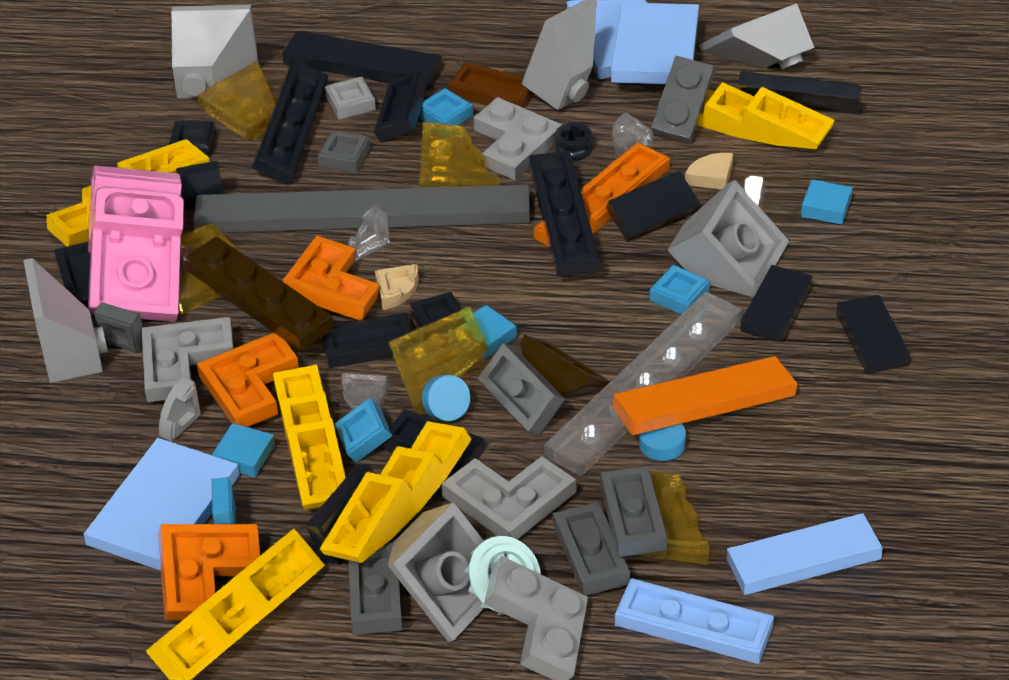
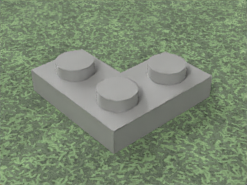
[474,97,562,181]
[142,317,234,402]
[442,456,576,539]
[484,556,588,680]

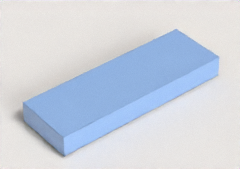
[727,513,883,595]
[615,578,774,664]

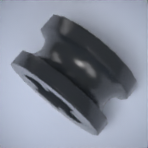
[555,122,592,161]

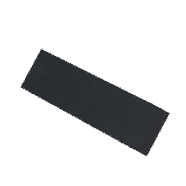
[282,31,442,90]
[251,59,329,185]
[529,150,600,276]

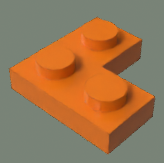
[283,235,380,320]
[197,333,299,427]
[158,524,260,621]

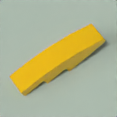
[697,82,835,149]
[46,139,210,246]
[273,365,346,510]
[320,421,472,563]
[146,528,325,680]

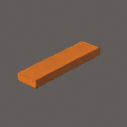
[534,142,670,246]
[612,356,798,435]

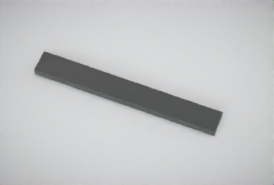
[193,184,530,233]

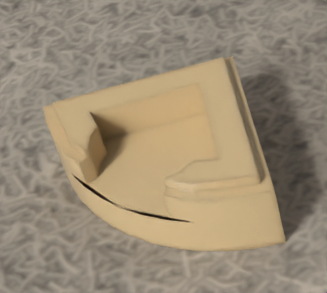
[685,153,733,190]
[375,264,419,310]

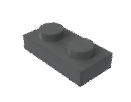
[651,55,715,144]
[478,343,565,435]
[600,466,667,557]
[553,502,630,596]
[349,543,402,635]

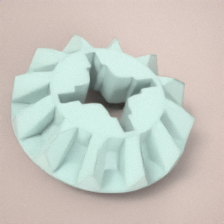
[464,536,541,616]

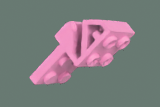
[88,165,184,322]

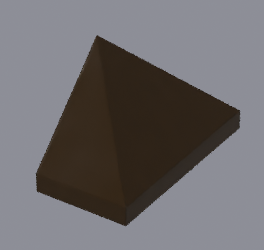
[520,335,613,398]

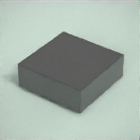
[318,131,371,173]
[93,302,143,353]

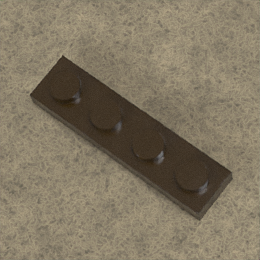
[183,236,334,351]

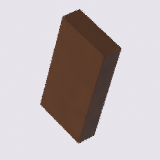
[448,62,535,108]

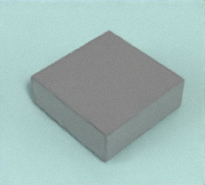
[325,77,376,120]

